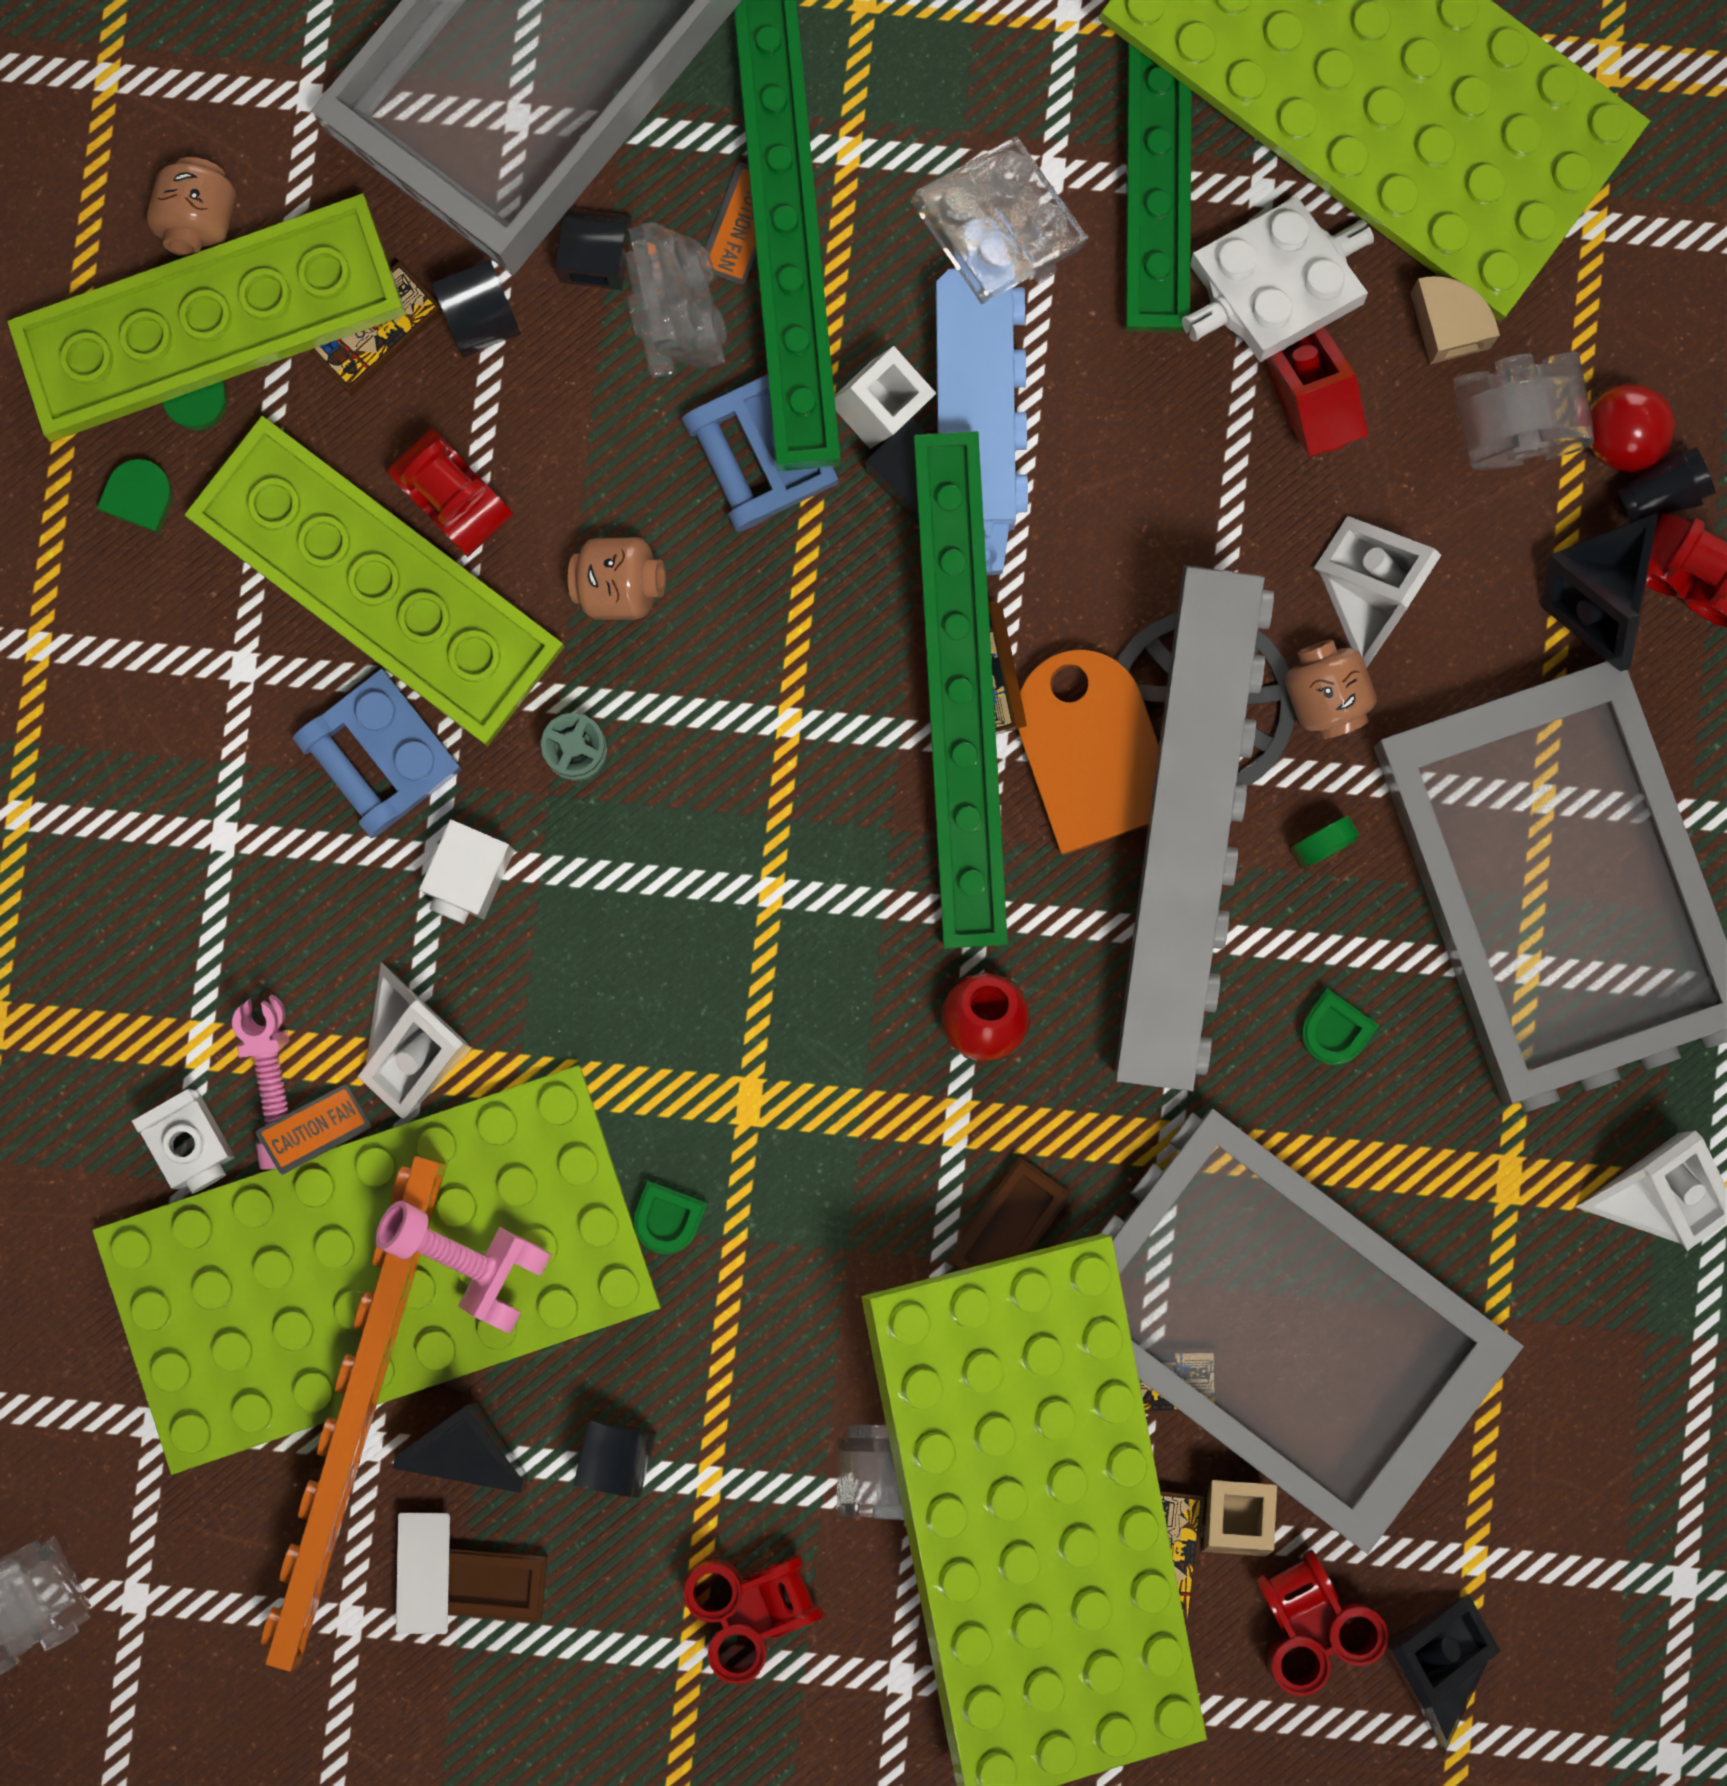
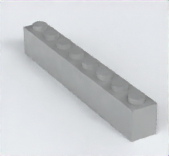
[1114,565,1274,1091]

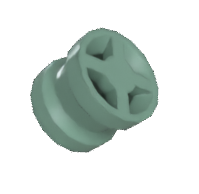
[541,712,608,781]

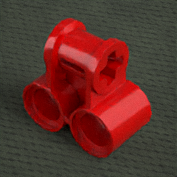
[386,427,514,557]
[1646,514,1727,628]
[1254,1549,1389,1696]
[683,1555,825,1684]

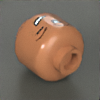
[147,157,236,257]
[568,537,666,620]
[1284,640,1377,739]

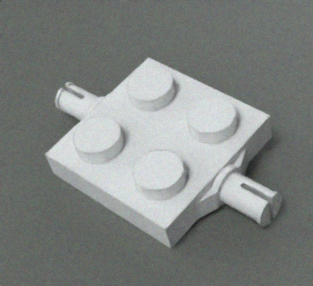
[1182,196,1374,362]

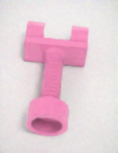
[232,994,290,1169]
[376,1201,552,1334]

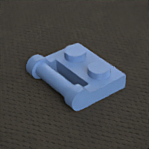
[682,374,839,532]
[292,668,462,839]

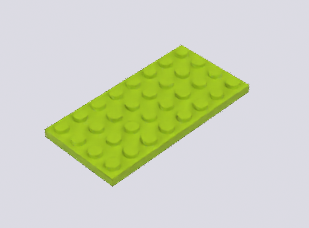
[1098,0,1650,322]
[92,1065,662,1475]
[861,1234,1207,1786]

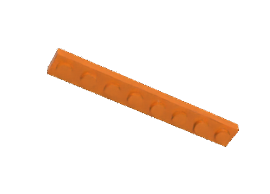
[261,1156,447,1672]

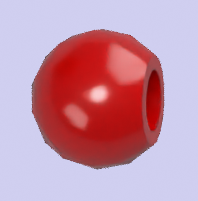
[1585,383,1675,472]
[941,972,1030,1063]

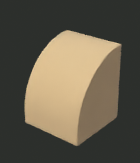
[1410,276,1500,365]
[1202,1480,1277,1556]

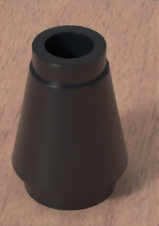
[1615,447,1716,523]

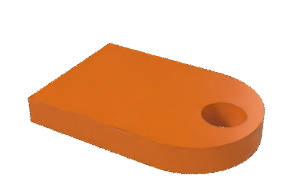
[1018,650,1159,856]

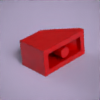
[1264,327,1369,457]

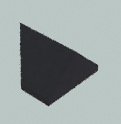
[1542,512,1658,672]
[393,1401,528,1493]
[1385,1594,1500,1756]

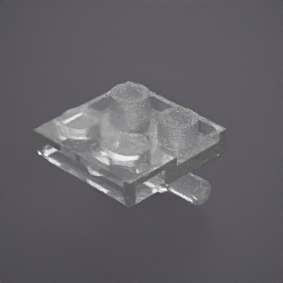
[911,136,1088,304]
[625,222,727,377]

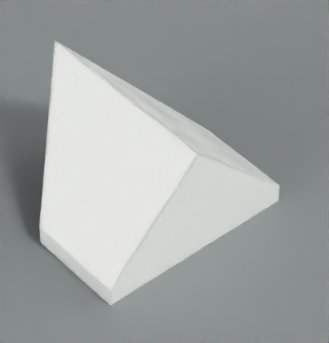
[1314,516,1441,668]
[358,962,472,1120]
[1576,1131,1727,1251]

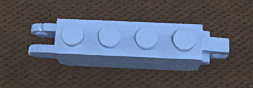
[935,220,1028,575]

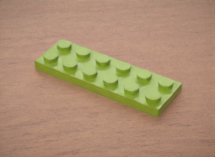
[7,193,407,442]
[185,416,565,747]

